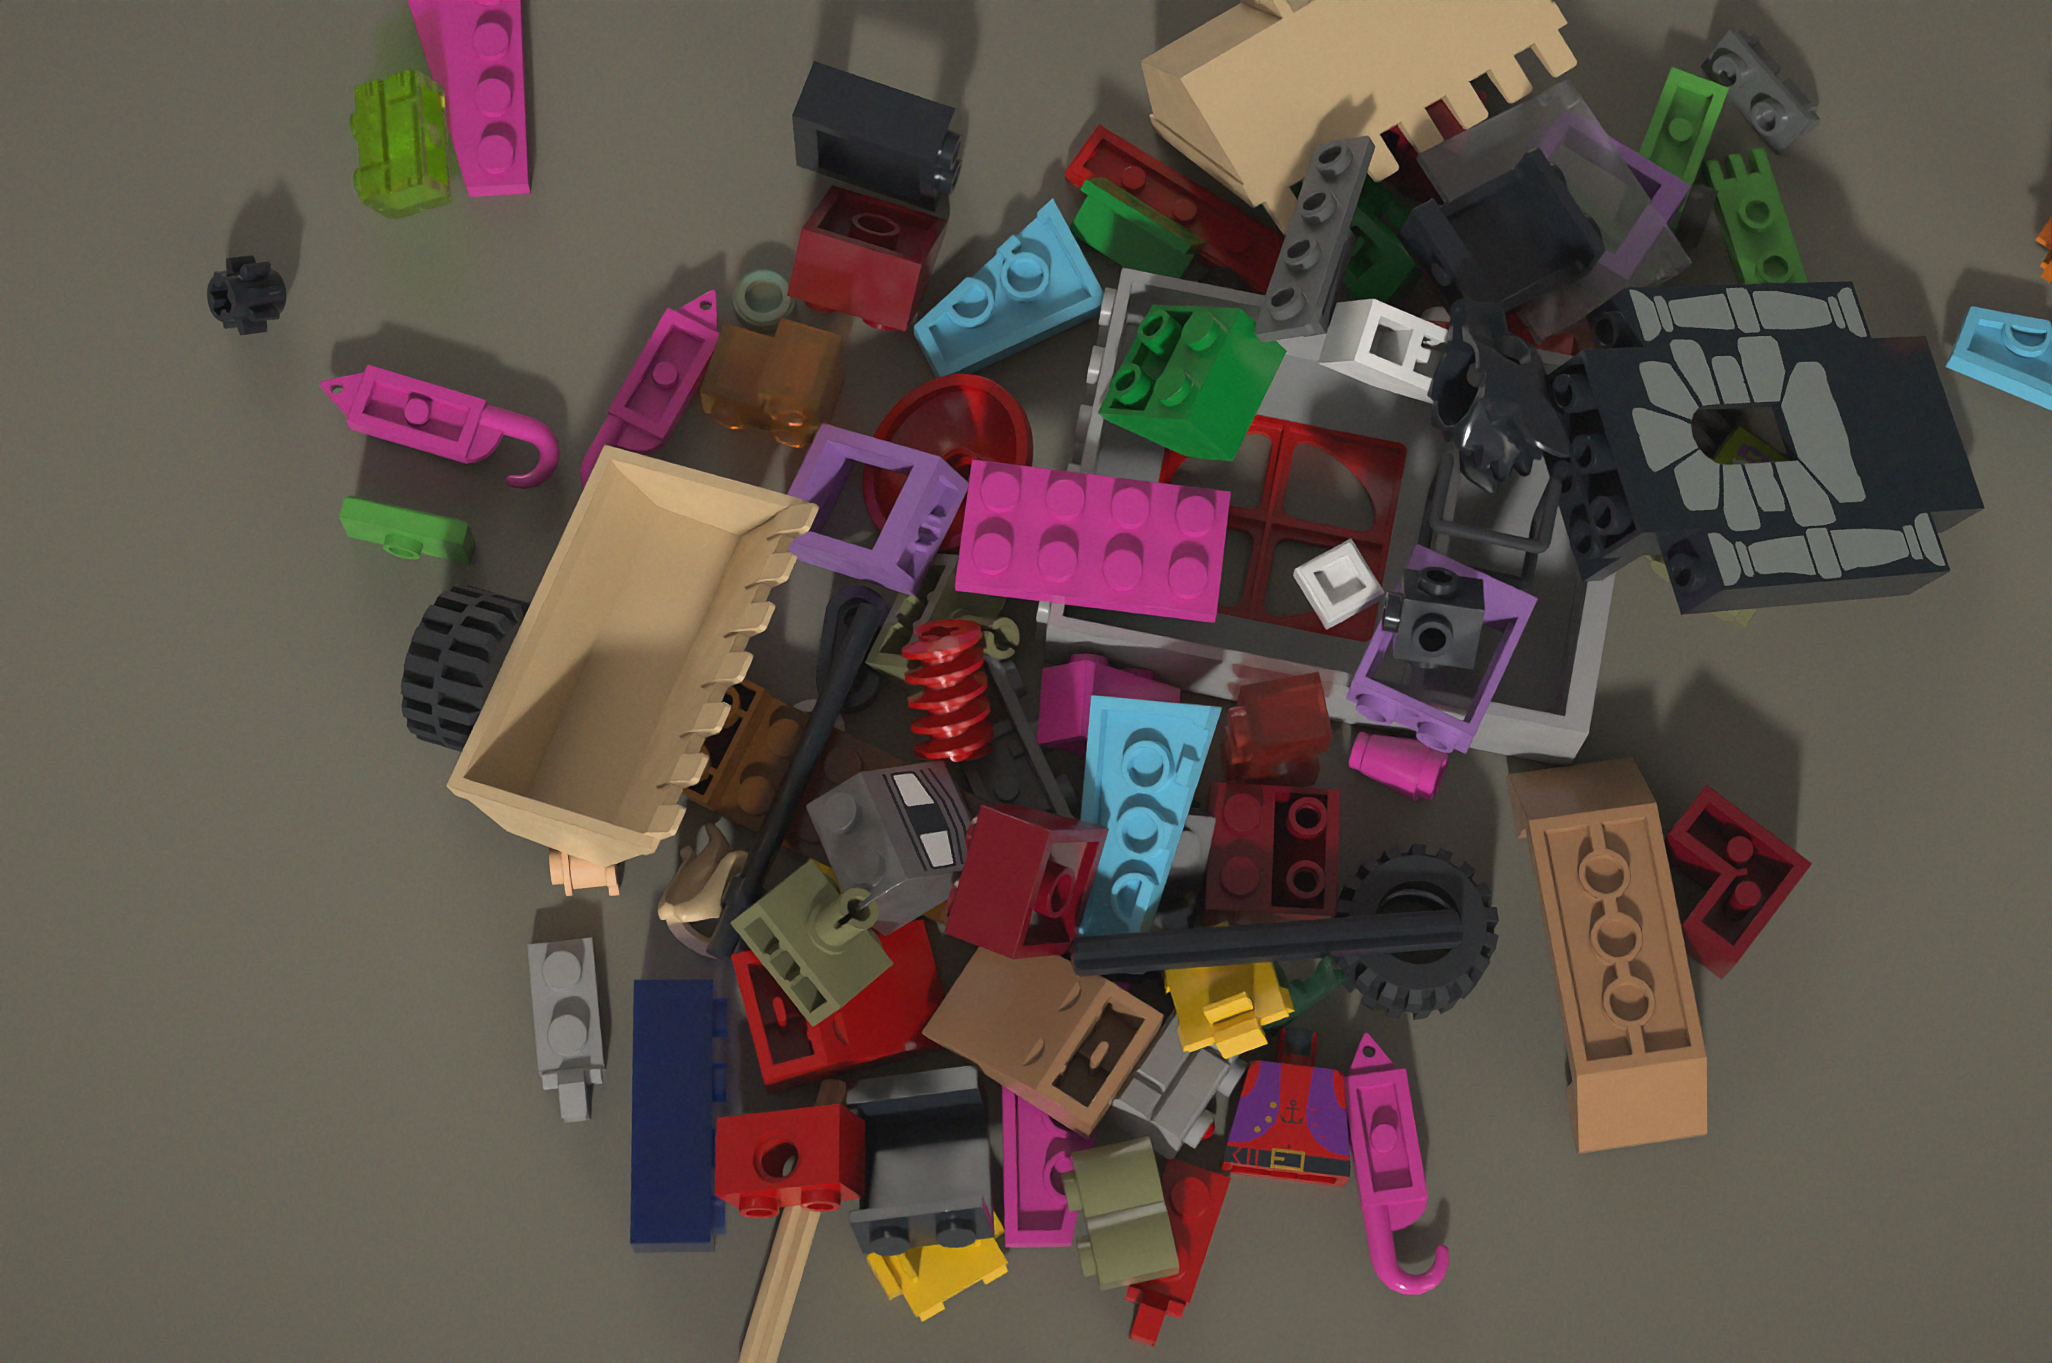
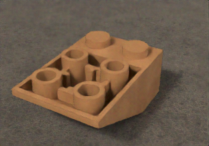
[922,947,1164,1141]

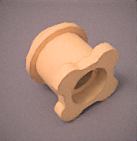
[549,847,619,896]

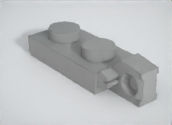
[527,937,606,1123]

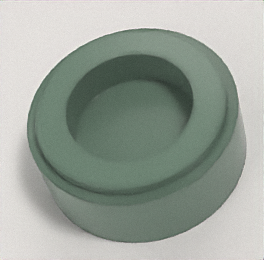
[733,268,796,334]

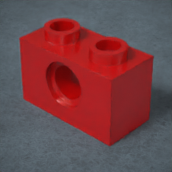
[715,1104,865,1218]

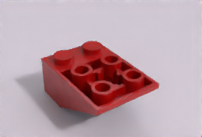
[731,919,945,1095]

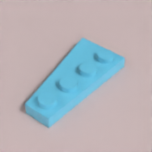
[1069,695,1222,958]

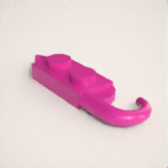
[320,364,560,489]

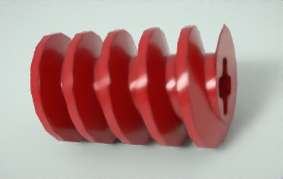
[901,619,994,762]

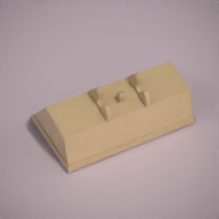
[1141,0,1577,235]
[446,445,819,868]

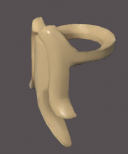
[658,821,749,959]

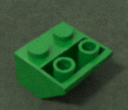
[1098,304,1287,461]

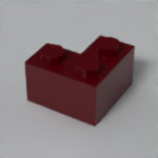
[1664,784,1812,980]

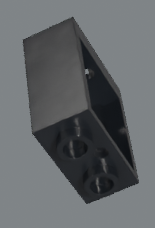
[792,61,963,212]

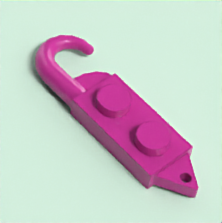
[580,290,724,490]
[1344,1033,1449,1295]

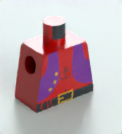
[1220,1028,1351,1187]

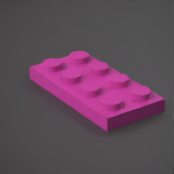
[955,459,1231,623]

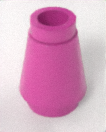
[1349,731,1448,803]

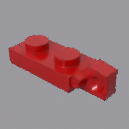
[1124,1159,1231,1347]

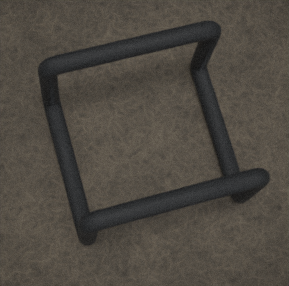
[1417,452,1562,590]

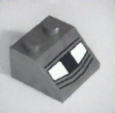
[805,760,973,936]

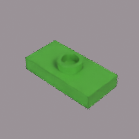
[339,495,475,564]

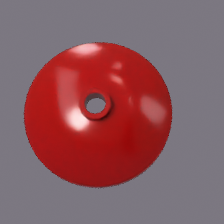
[862,374,1034,555]

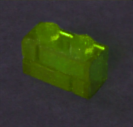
[349,69,452,219]

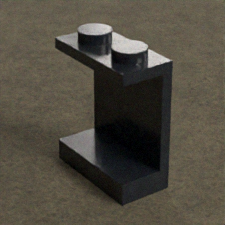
[846,1065,995,1256]

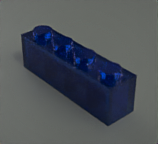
[630,979,729,1253]

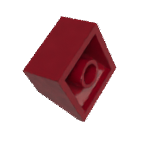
[787,185,949,332]
[944,804,1109,959]

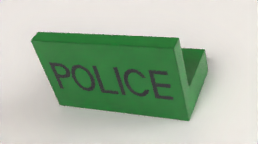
[1069,177,1206,280]

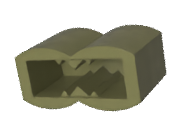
[1061,1136,1179,1291]

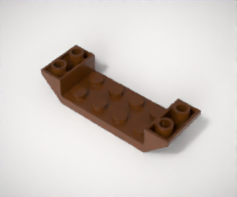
[681,678,1002,927]

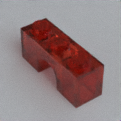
[1219,672,1333,787]

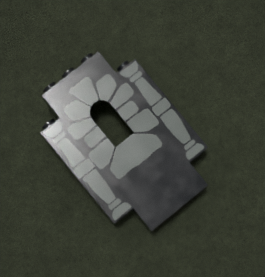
[1543,281,1985,615]

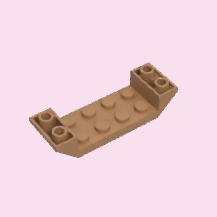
[1506,757,1707,1154]

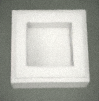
[1293,539,1385,630]

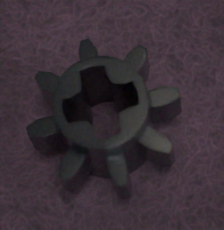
[207,255,286,336]

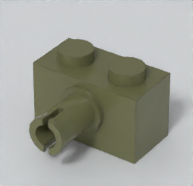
[865,553,1019,695]
[730,859,894,1027]

